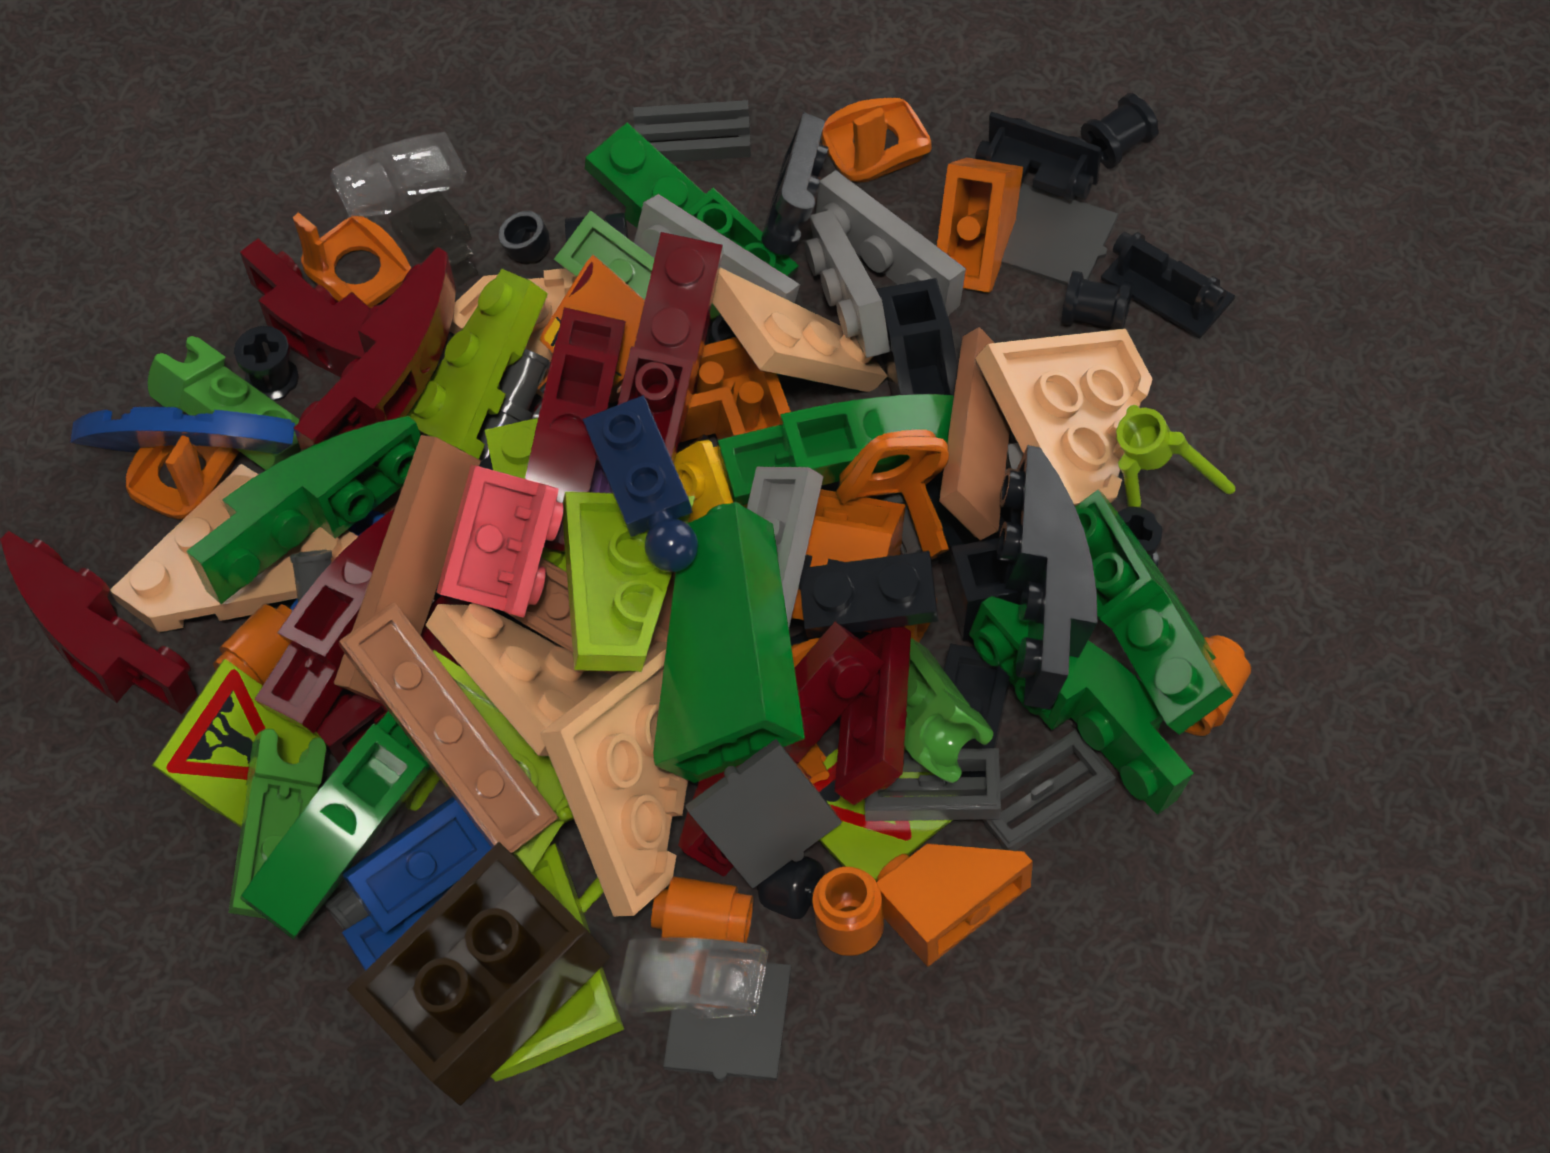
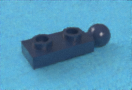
[583,395,698,572]

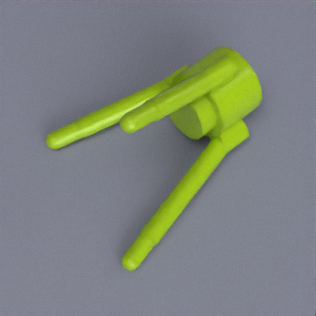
[1116,405,1235,507]

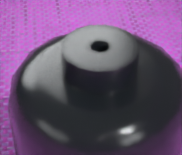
[757,856,825,919]

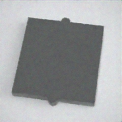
[1001,183,1119,286]
[685,739,842,888]
[663,953,792,1082]

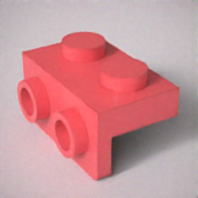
[436,464,563,617]

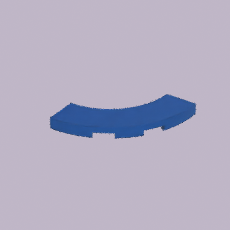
[70,407,295,454]

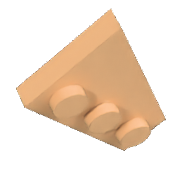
[712,267,887,392]

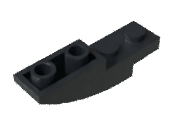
[997,445,1097,710]

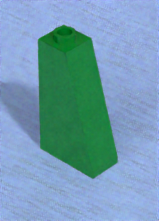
[653,502,805,783]

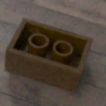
[347,842,611,1106]

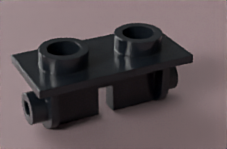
[975,111,1101,201]
[1101,232,1235,339]

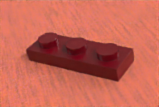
[835,626,911,805]

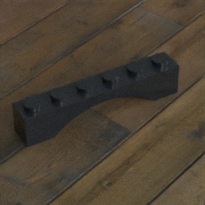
[876,278,1022,640]

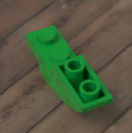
[584,122,799,278]
[717,394,954,505]
[186,416,421,604]
[1075,489,1234,735]
[969,596,1194,815]
[240,711,431,940]

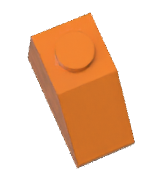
[937,157,1023,292]
[877,844,1033,967]

